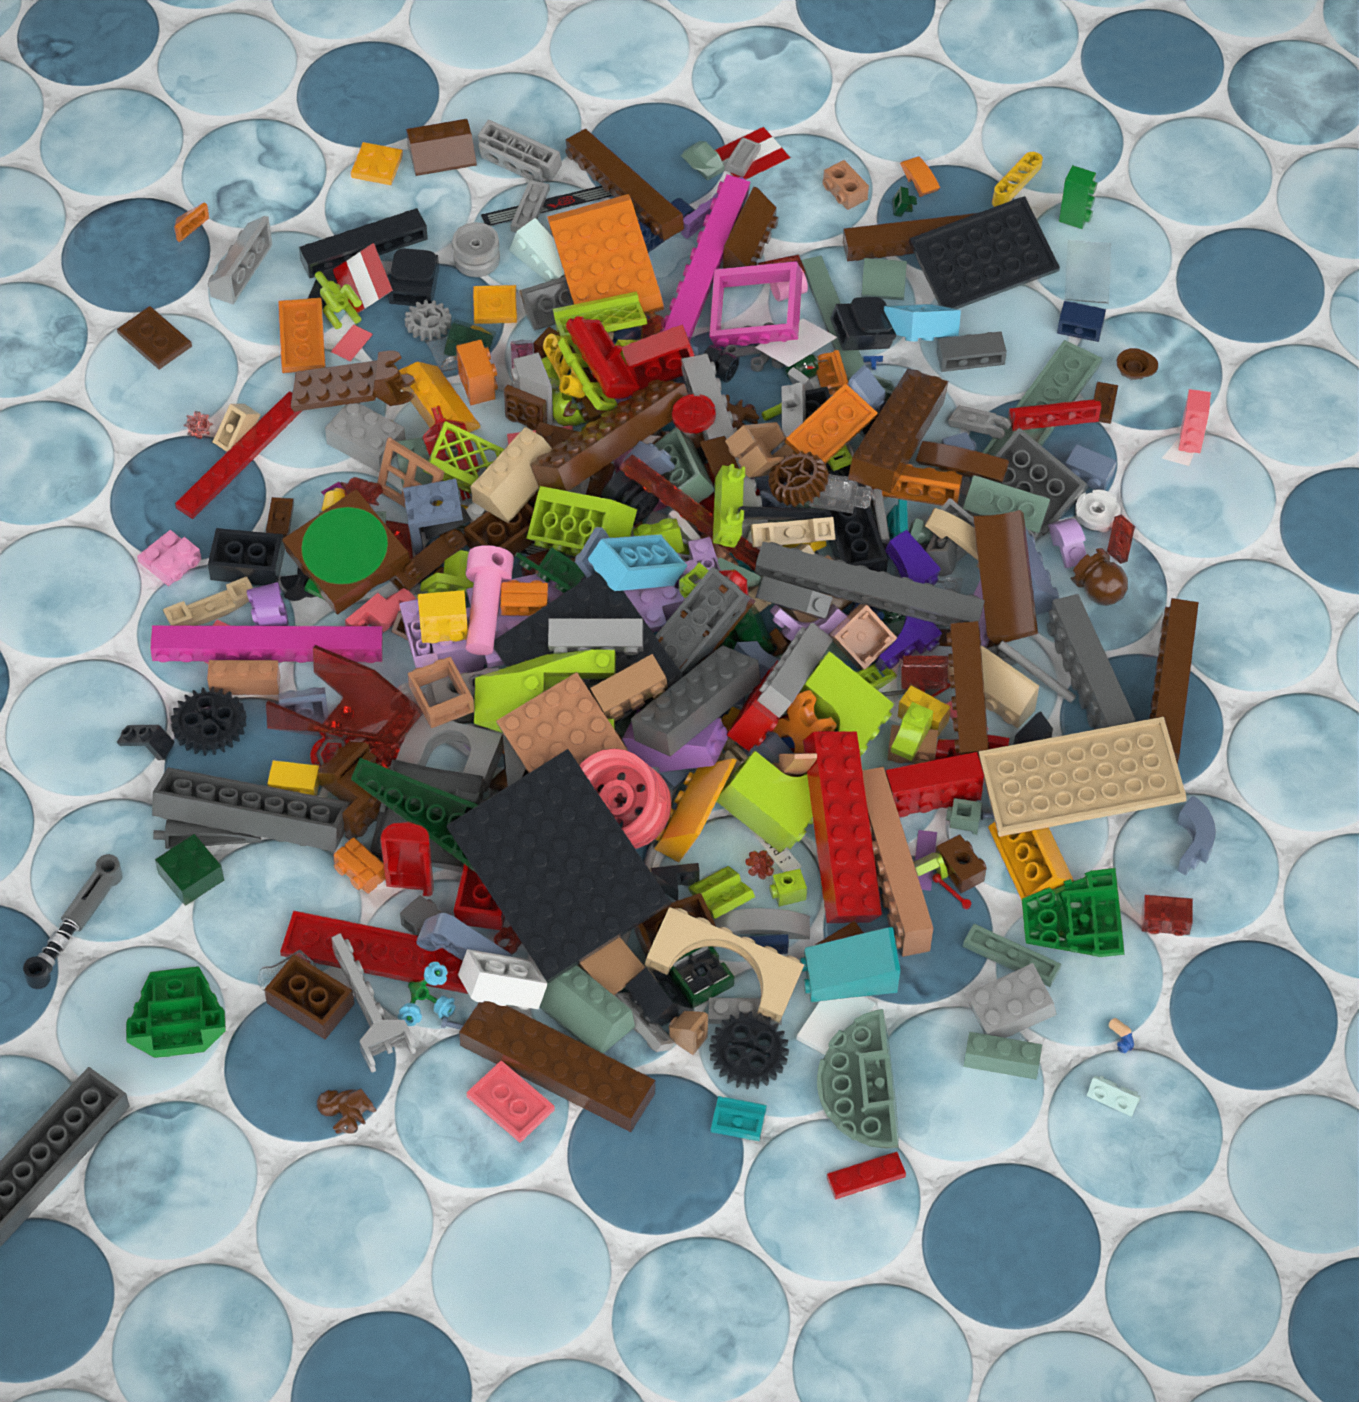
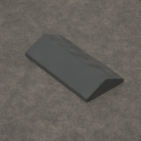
[520,276,574,331]

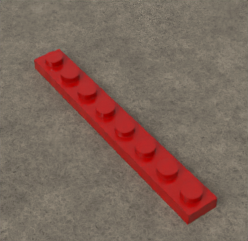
[175,391,302,519]

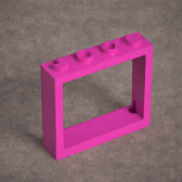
[709,261,803,348]

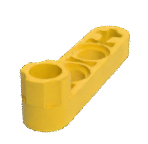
[992,152,1043,207]
[543,334,585,399]

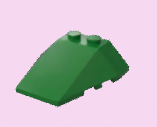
[126,966,226,1058]

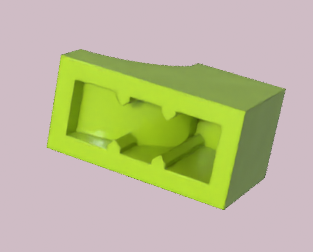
[891,702,933,761]

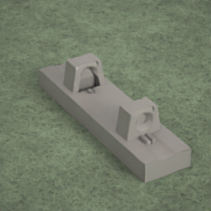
[782,382,806,447]

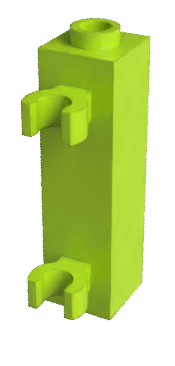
[713,464,745,548]

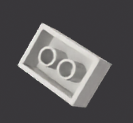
[458,949,547,1010]

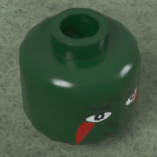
[785,354,819,379]

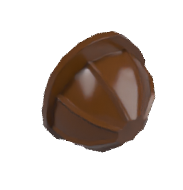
[1116,348,1158,381]

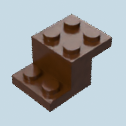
[337,751,382,840]

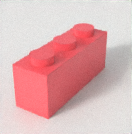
[1179,389,1211,453]

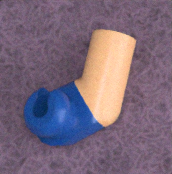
[1109,1018,1134,1053]

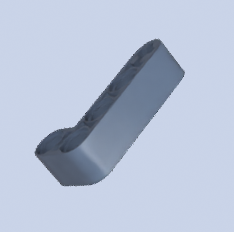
[416,913,513,961]

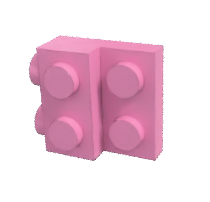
[137,530,202,587]

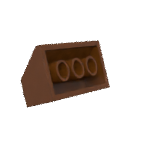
[723,186,779,269]

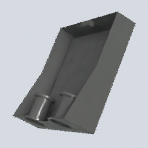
[370,760,486,873]

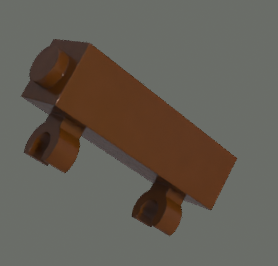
[389,528,468,592]

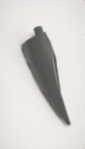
[153,819,261,849]

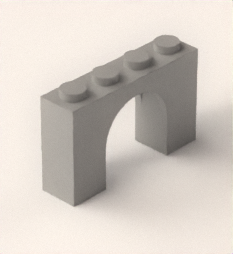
[396,712,504,792]

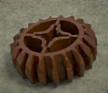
[768,451,829,507]

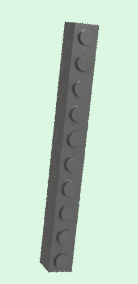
[755,542,985,627]

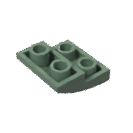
[861,258,907,300]

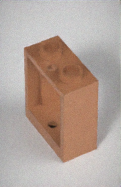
[408,657,474,729]

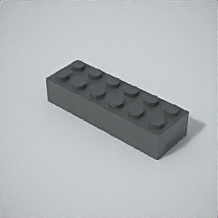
[631,645,761,757]

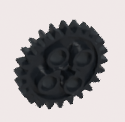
[171,687,247,756]
[709,1011,789,1090]

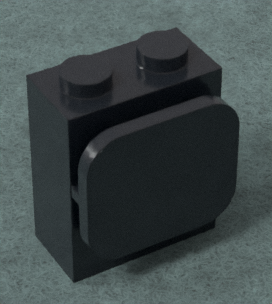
[389,248,439,306]
[830,297,896,351]

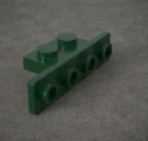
[515,547,587,593]

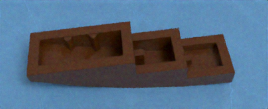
[915,441,1009,482]

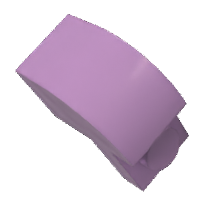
[1048,518,1086,568]

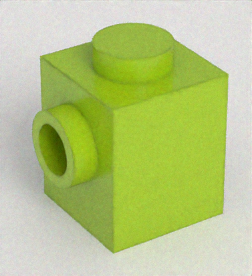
[769,868,807,907]

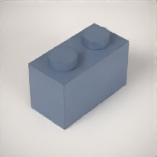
[1065,444,1117,491]

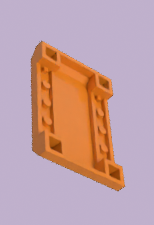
[547,194,664,314]

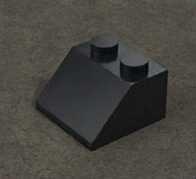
[626,967,695,1026]

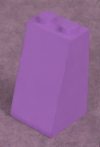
[622,709,729,773]

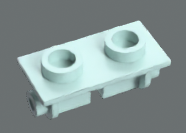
[1087,1076,1141,1117]

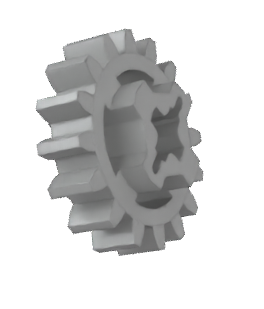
[405,300,452,341]

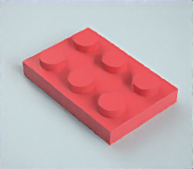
[466,1061,555,1143]

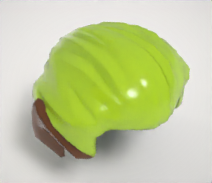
[552,391,586,427]

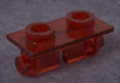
[640,315,665,340]
[340,477,383,506]

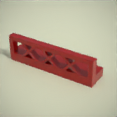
[1008,399,1101,431]

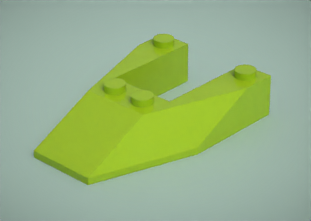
[474,650,616,733]

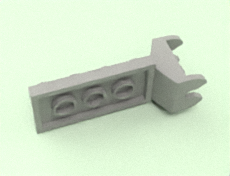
[332,933,417,1073]

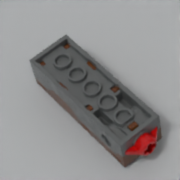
[654,567,756,700]

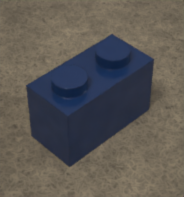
[1057,301,1106,342]

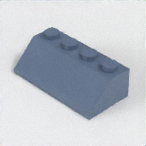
[1025,526,1059,615]

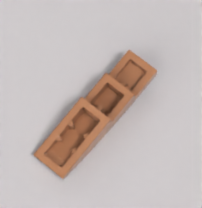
[772,753,817,777]

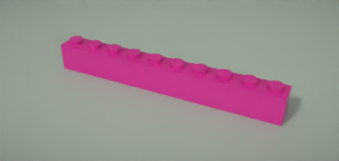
[659,174,751,340]
[150,625,383,663]

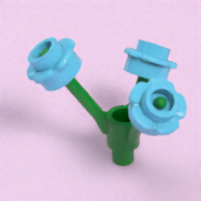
[398,962,456,1026]

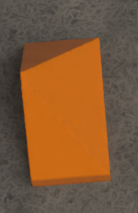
[174,202,209,242]

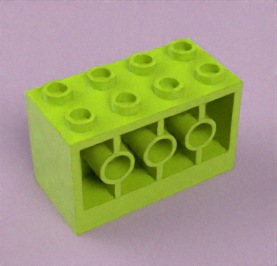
[527,486,637,557]

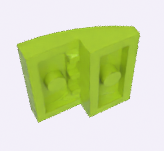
[688,866,755,919]

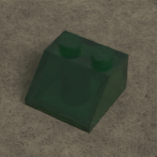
[444,319,497,358]

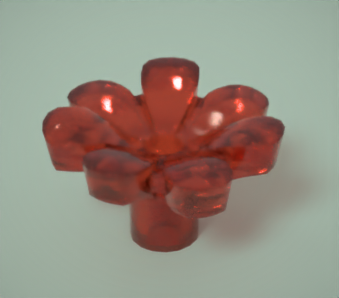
[745,850,774,880]

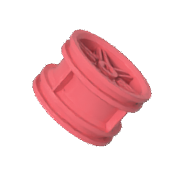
[579,749,672,849]

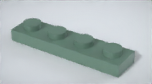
[963,924,1061,987]

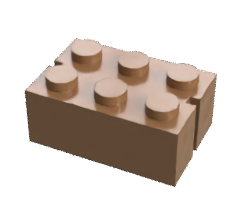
[725,422,797,478]
[590,654,668,721]

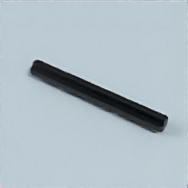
[738,506,825,520]

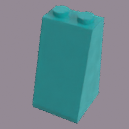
[800,927,900,1002]

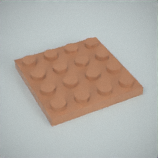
[496,672,627,773]

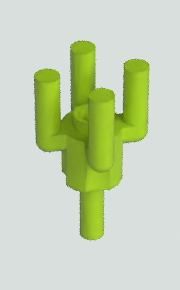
[315,271,362,329]

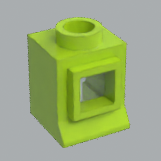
[679,562,709,599]

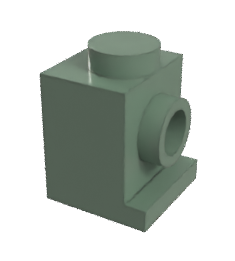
[946,798,982,835]

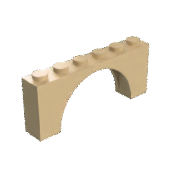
[645,907,804,1023]

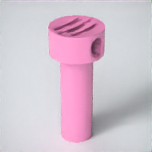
[466,546,514,655]

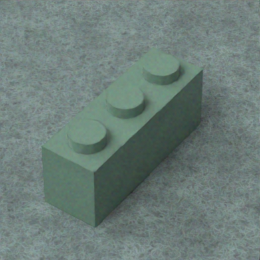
[963,1032,1043,1080]

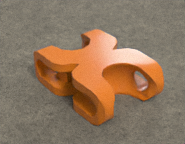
[773,690,837,753]

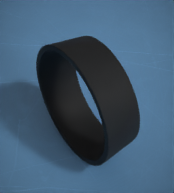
[423,506,472,539]

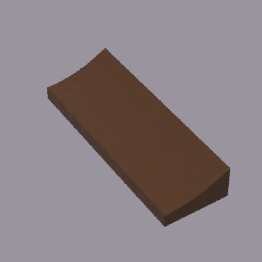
[973,510,1038,645]

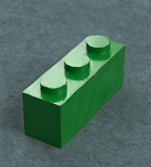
[1059,165,1098,229]

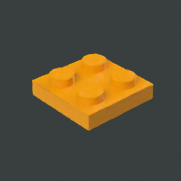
[351,142,403,185]

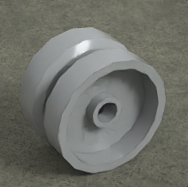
[452,222,500,277]

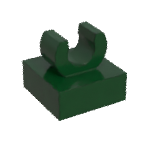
[892,186,917,217]

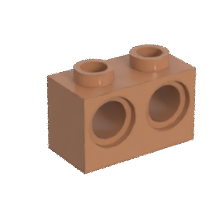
[823,160,869,210]

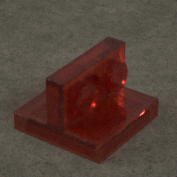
[900,656,949,689]

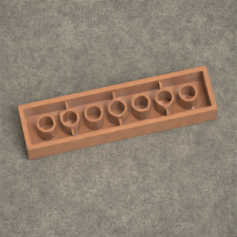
[863,767,933,957]

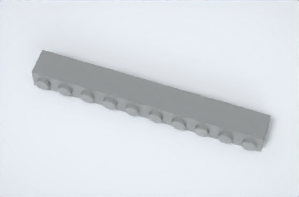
[682,354,768,541]

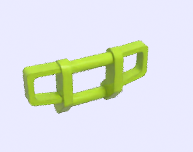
[558,336,617,411]

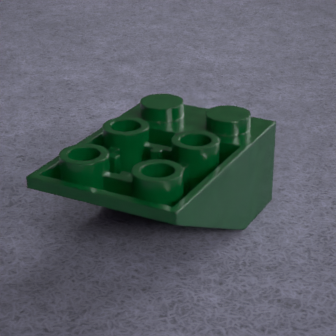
[716,607,775,654]

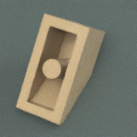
[213,404,261,452]

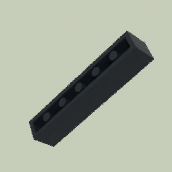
[299,208,428,279]

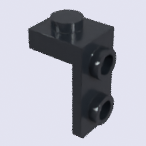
[117,724,175,760]

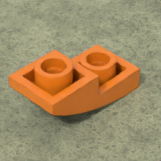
[900,156,940,197]

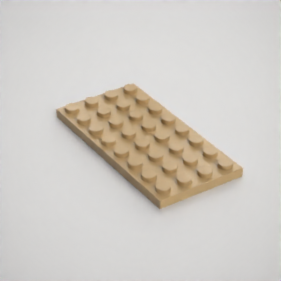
[979,717,1186,837]

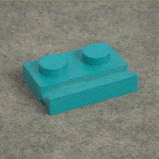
[886,499,908,541]
[711,1096,767,1141]

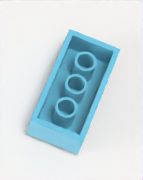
[588,535,687,591]

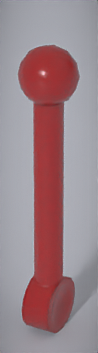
[932,874,971,910]

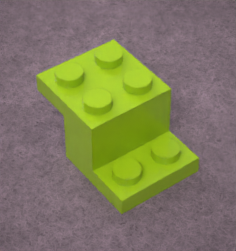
[420,550,474,597]

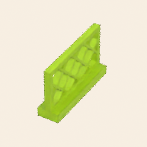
[553,292,647,338]
[423,421,504,494]

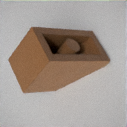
[669,1011,708,1055]

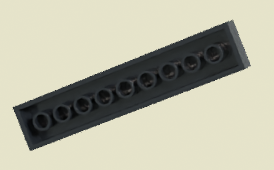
[790,386,888,572]

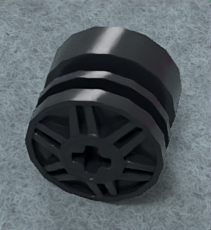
[601,466,661,526]

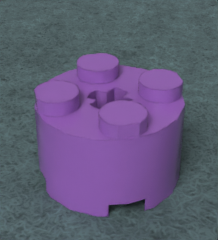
[247,582,289,626]

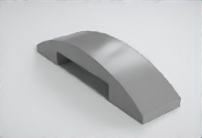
[714,908,810,939]

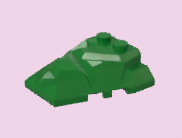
[1022,868,1125,957]

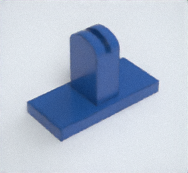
[863,356,883,370]

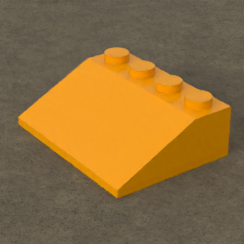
[654,758,737,862]

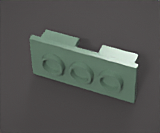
[963,475,1050,533]

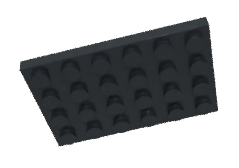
[909,196,1060,309]

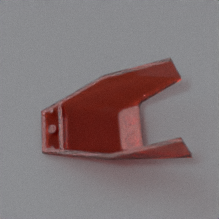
[266,645,423,744]

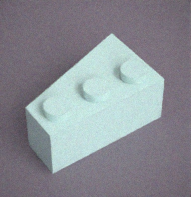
[509,218,565,282]

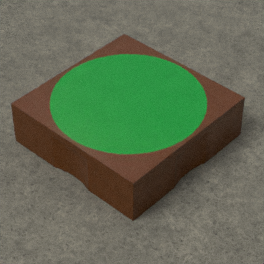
[282,489,411,615]

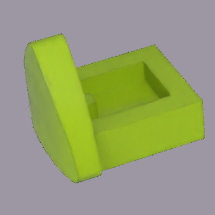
[913,852,948,880]

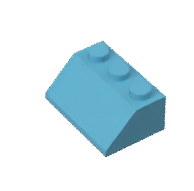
[884,304,961,342]

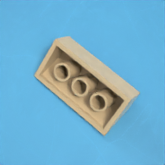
[471,427,552,523]
[946,645,1039,728]

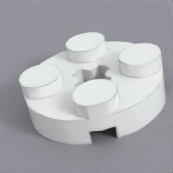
[1075,489,1121,532]

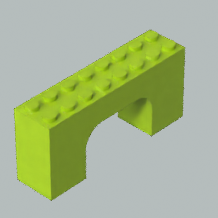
[716,651,894,852]

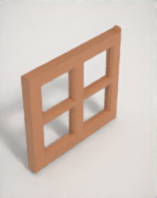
[376,437,444,508]

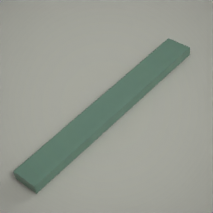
[801,255,865,383]

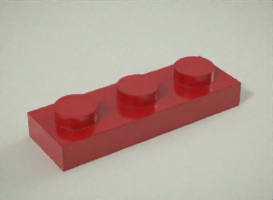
[827,1152,906,1200]

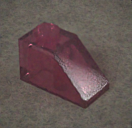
[511,340,533,368]

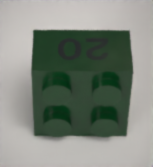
[155,834,224,906]

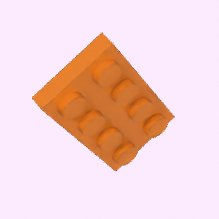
[278,298,326,373]
[785,384,878,464]

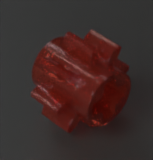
[183,411,213,439]

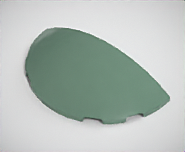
[817,1009,899,1148]

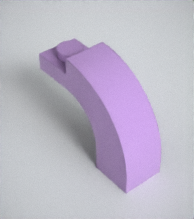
[770,604,847,642]

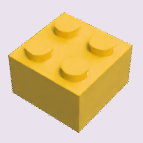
[418,590,468,643]

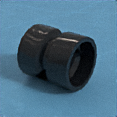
[704,345,740,383]

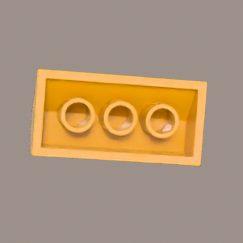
[399,361,480,433]
[988,822,1074,900]

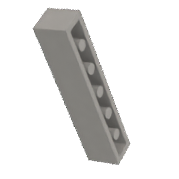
[757,622,833,718]

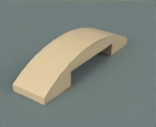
[925,508,979,568]
[750,517,835,547]
[163,577,253,626]

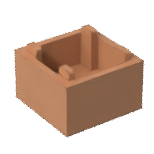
[829,604,897,670]

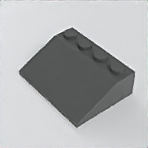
[991,428,1089,535]

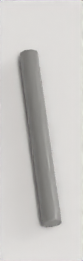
[997,641,1076,703]

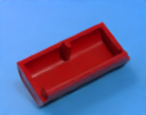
[566,316,640,399]
[381,822,434,897]

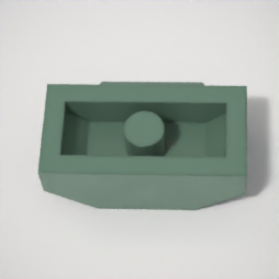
[680,141,724,181]

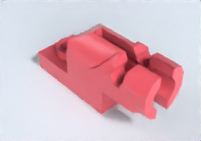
[345,588,416,632]

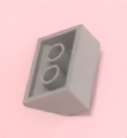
[511,353,553,425]

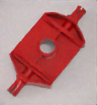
[422,406,480,501]

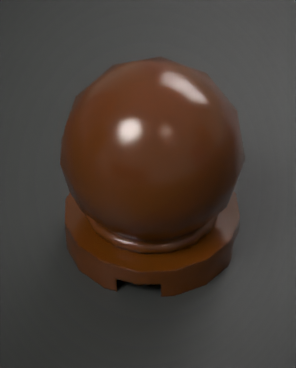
[1070,548,1128,606]

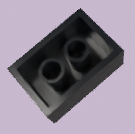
[208,528,285,585]

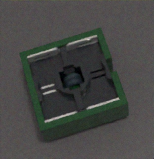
[668,946,735,1008]

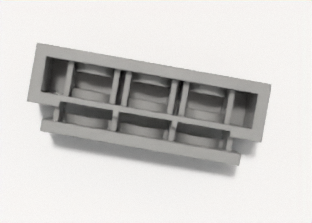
[478,119,562,183]

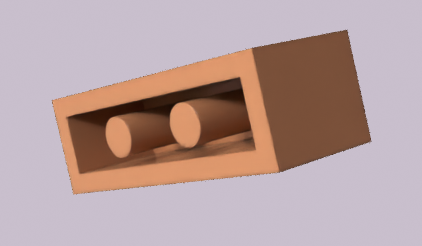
[207,660,281,695]

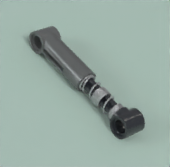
[23,854,122,989]

